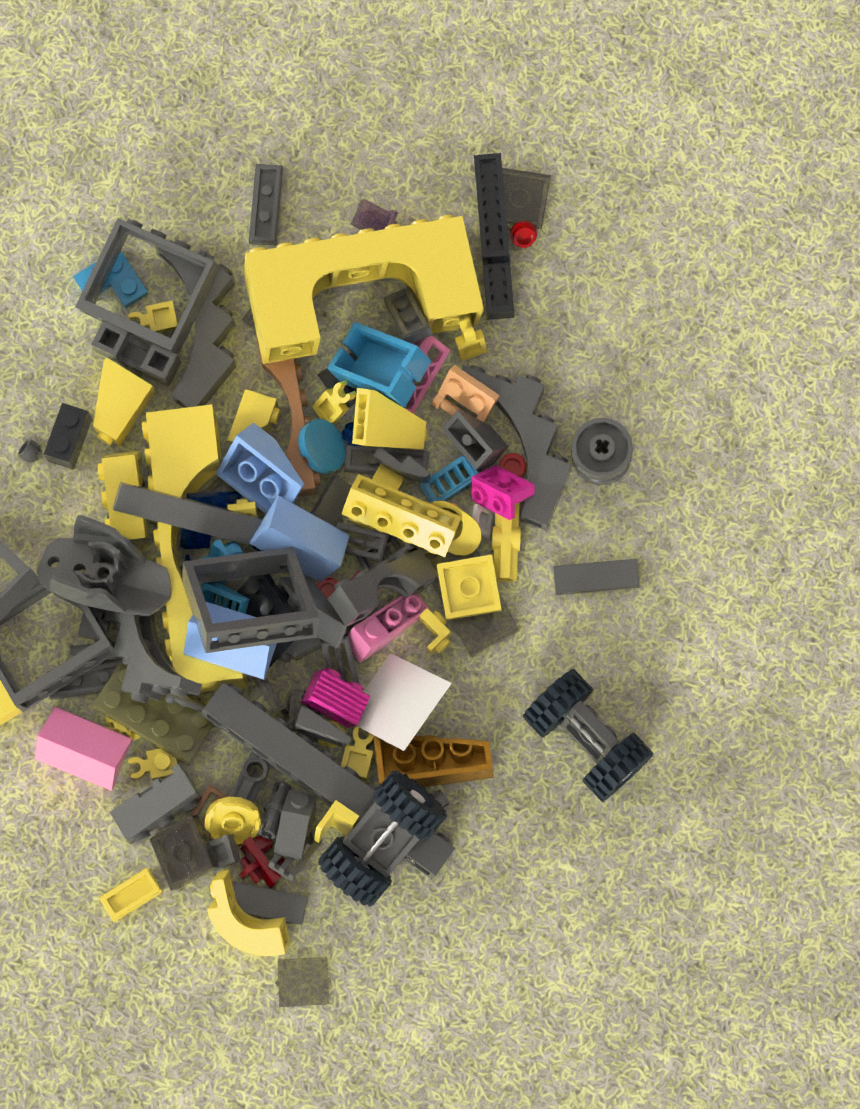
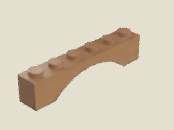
[256,335,321,497]

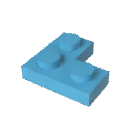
[73,251,149,309]

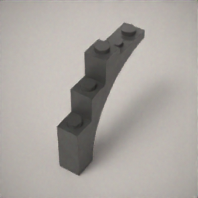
[155,240,236,408]
[462,365,571,531]
[104,610,202,703]

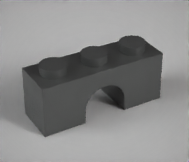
[91,320,181,386]

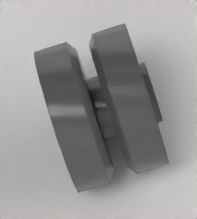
[571,418,633,486]

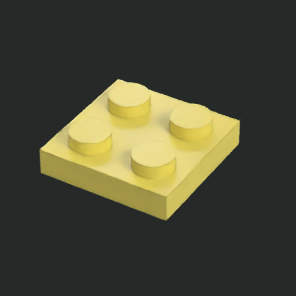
[437,554,502,620]

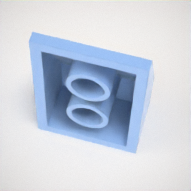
[216,423,304,514]

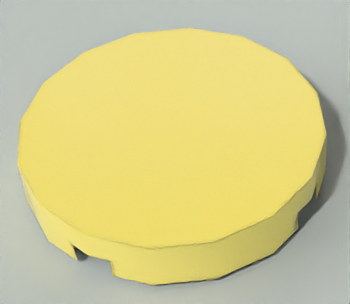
[205,797,261,845]

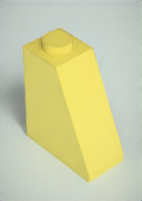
[93,358,156,446]
[352,388,427,449]

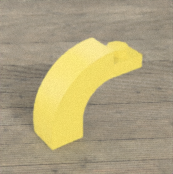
[207,870,291,956]

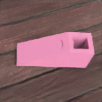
[348,594,430,663]

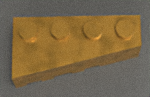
[374,735,494,787]

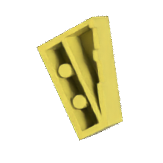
[98,450,148,540]

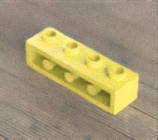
[342,474,462,557]

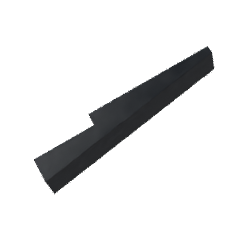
[474,153,515,320]

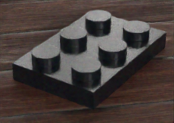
[229,574,304,667]

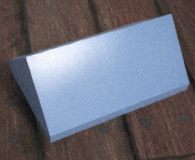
[249,495,350,581]
[183,602,277,680]

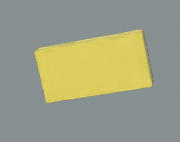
[99,867,163,922]

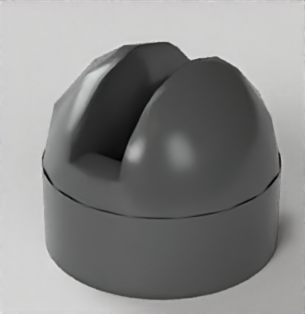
[17,438,41,463]

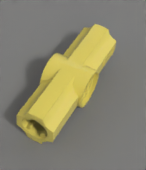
[492,502,521,582]

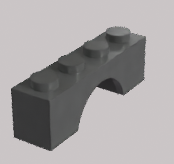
[328,548,439,626]

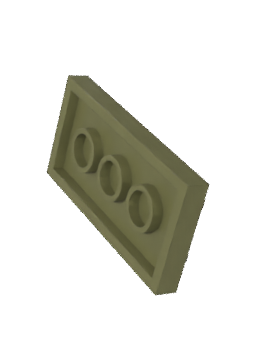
[92,659,214,765]

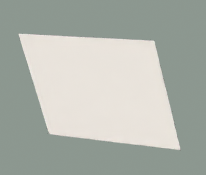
[357,653,452,751]

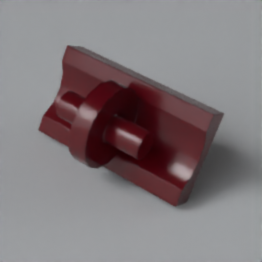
[239,836,289,889]

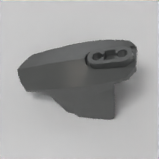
[37,515,171,616]

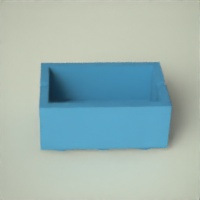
[327,322,432,408]

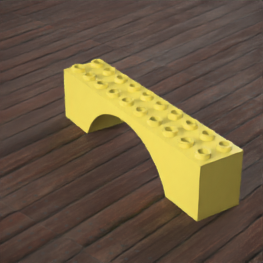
[142,404,247,693]

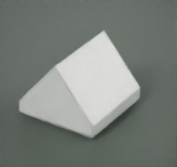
[470,504,495,539]

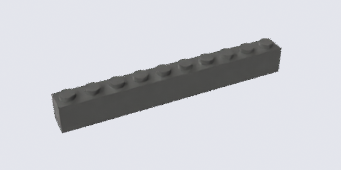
[201,682,455,879]

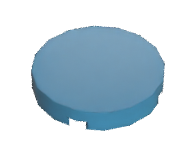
[298,419,346,474]

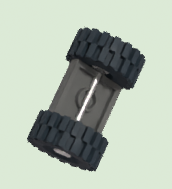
[522,668,654,802]
[318,770,447,906]

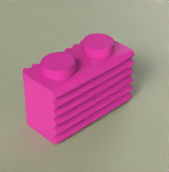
[301,668,370,728]

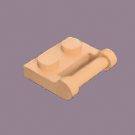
[431,365,500,423]

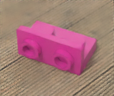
[471,465,535,520]

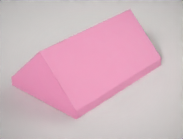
[35,707,133,791]

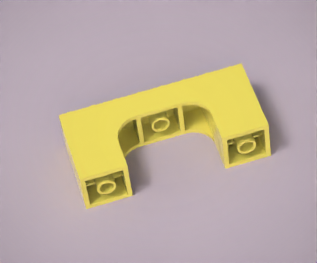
[243,215,484,364]

